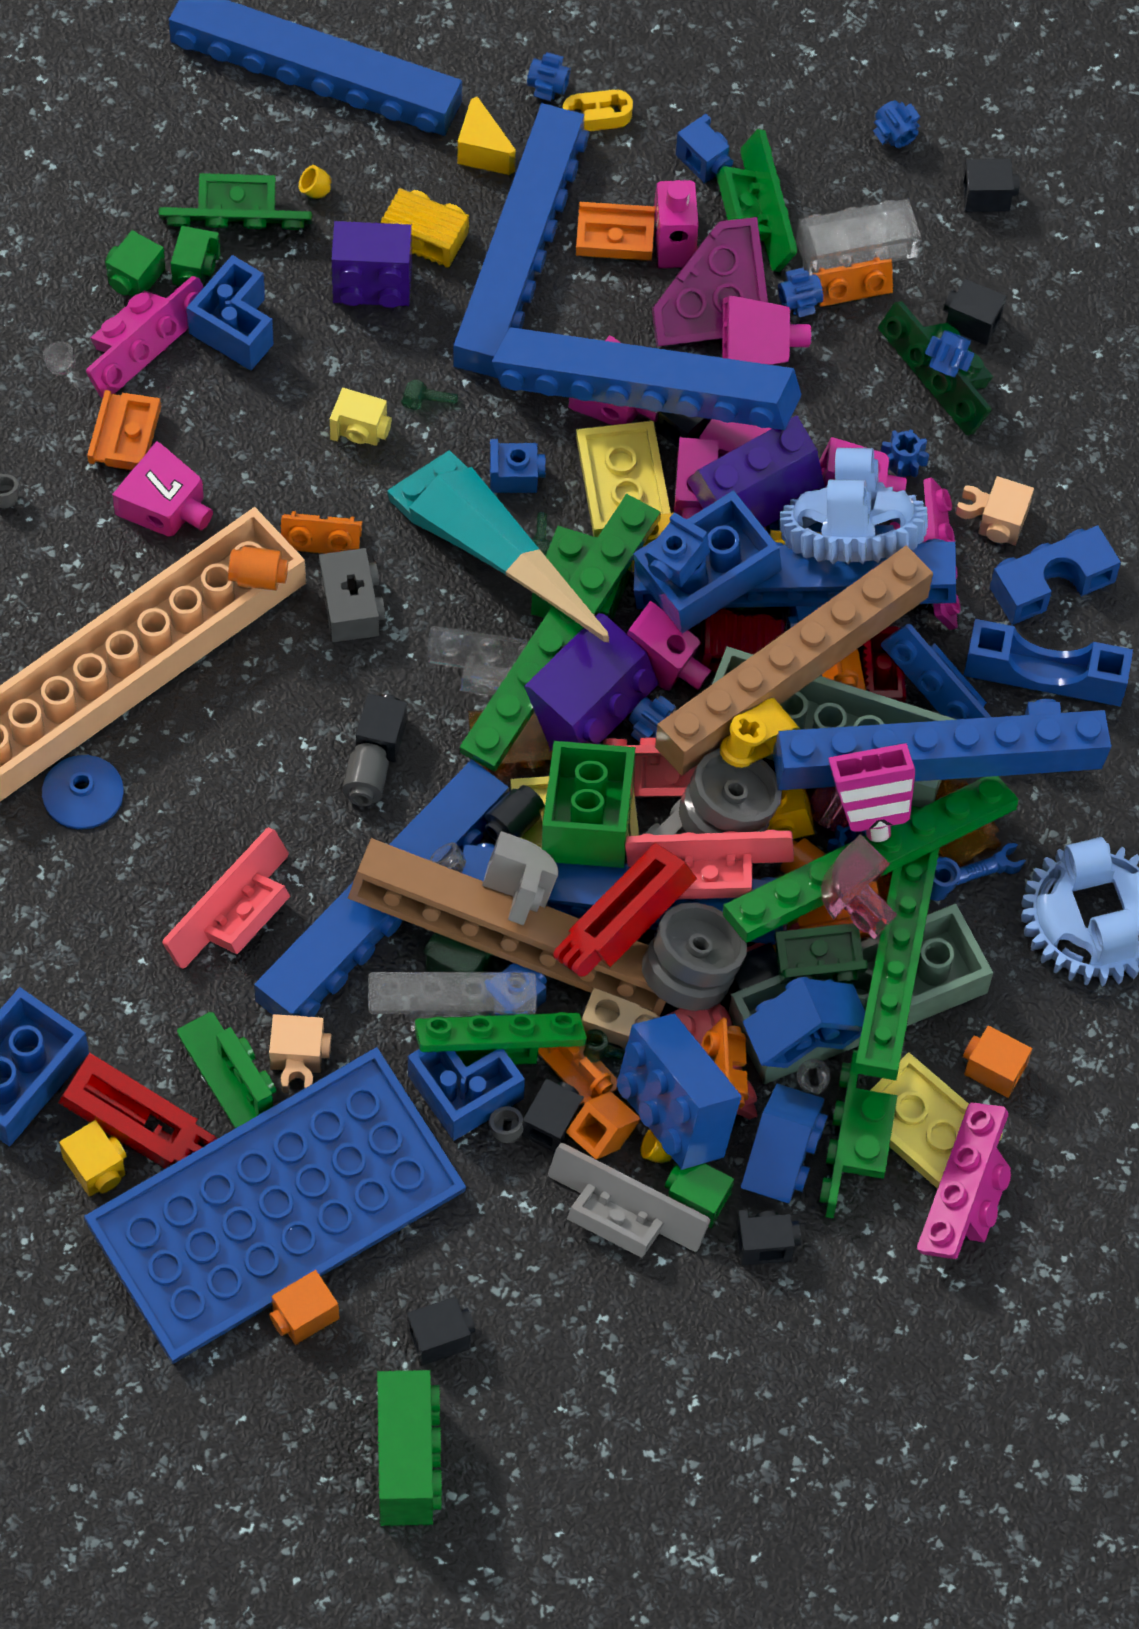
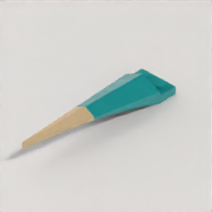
[387,450,609,642]

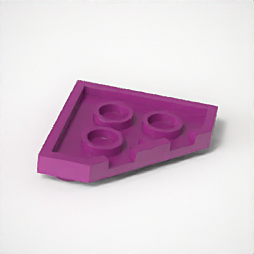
[652,217,768,347]

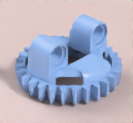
[780,448,928,565]
[1021,837,1139,987]

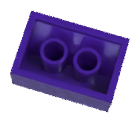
[687,415,825,528]
[524,613,659,750]

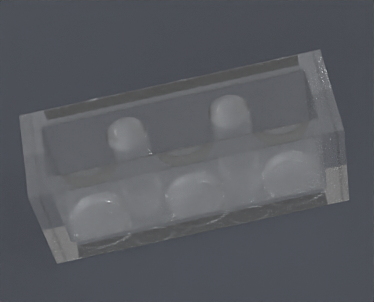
[796,199,921,276]

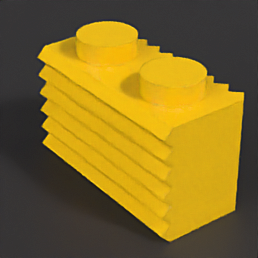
[381,188,469,268]

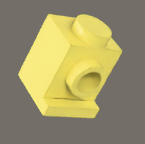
[329,388,392,446]

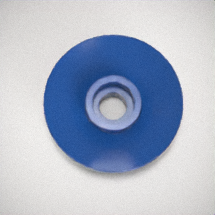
[42,755,124,830]

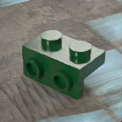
[774,923,868,984]

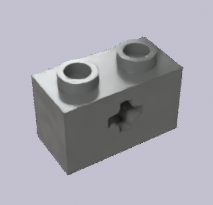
[319,548,385,643]

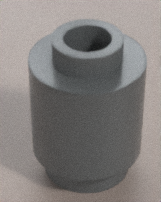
[342,743,389,806]

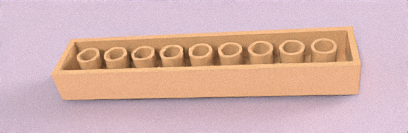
[0,507,306,802]

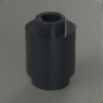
[485,785,545,842]

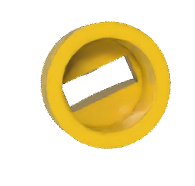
[299,165,331,199]
[641,1129,672,1163]

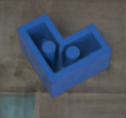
[186,255,274,371]
[743,977,865,1068]
[408,1049,525,1141]
[741,1083,828,1204]

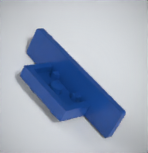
[881,624,991,720]

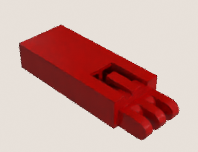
[553,843,697,977]
[58,1053,218,1169]

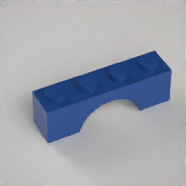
[963,619,1133,707]

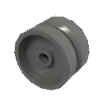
[679,749,782,834]
[642,902,747,1011]

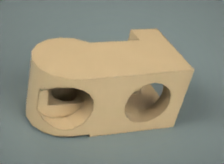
[582,988,659,1049]

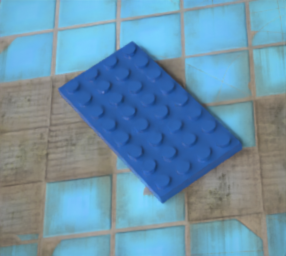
[84,1047,466,1364]

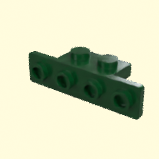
[878,301,993,435]

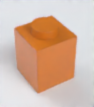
[963,1025,1033,1098]
[566,1091,641,1160]
[269,1270,339,1345]

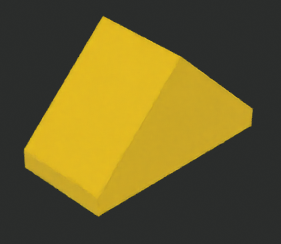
[457,97,516,175]

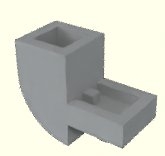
[482,831,558,925]

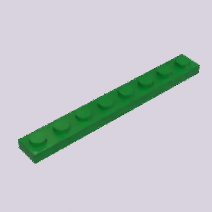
[460,494,661,772]
[723,776,1019,943]
[854,806,940,1081]

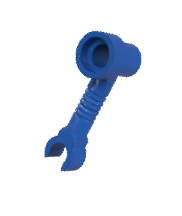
[930,843,1026,901]

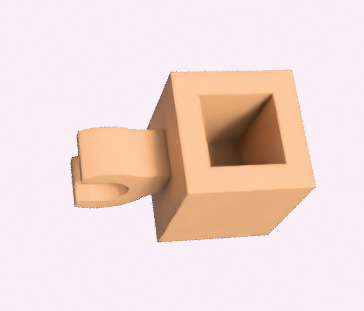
[956,476,1034,546]
[269,1014,331,1093]

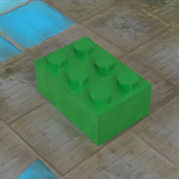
[542,741,636,868]
[377,1370,442,1526]

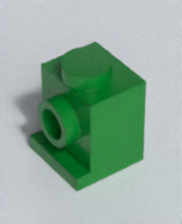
[171,226,220,286]

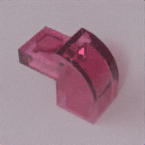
[821,834,897,939]

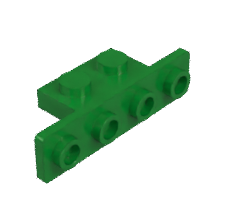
[716,129,797,272]
[159,173,313,230]
[177,1012,276,1129]
[414,1012,587,1066]
[819,1050,897,1219]

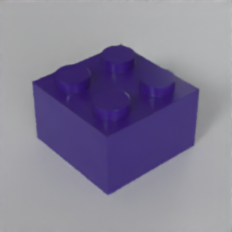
[332,221,412,308]

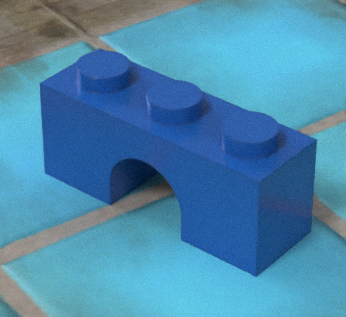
[990,525,1121,625]

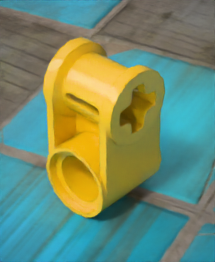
[719,698,801,768]

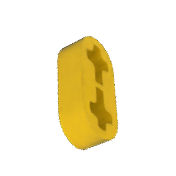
[563,90,633,131]

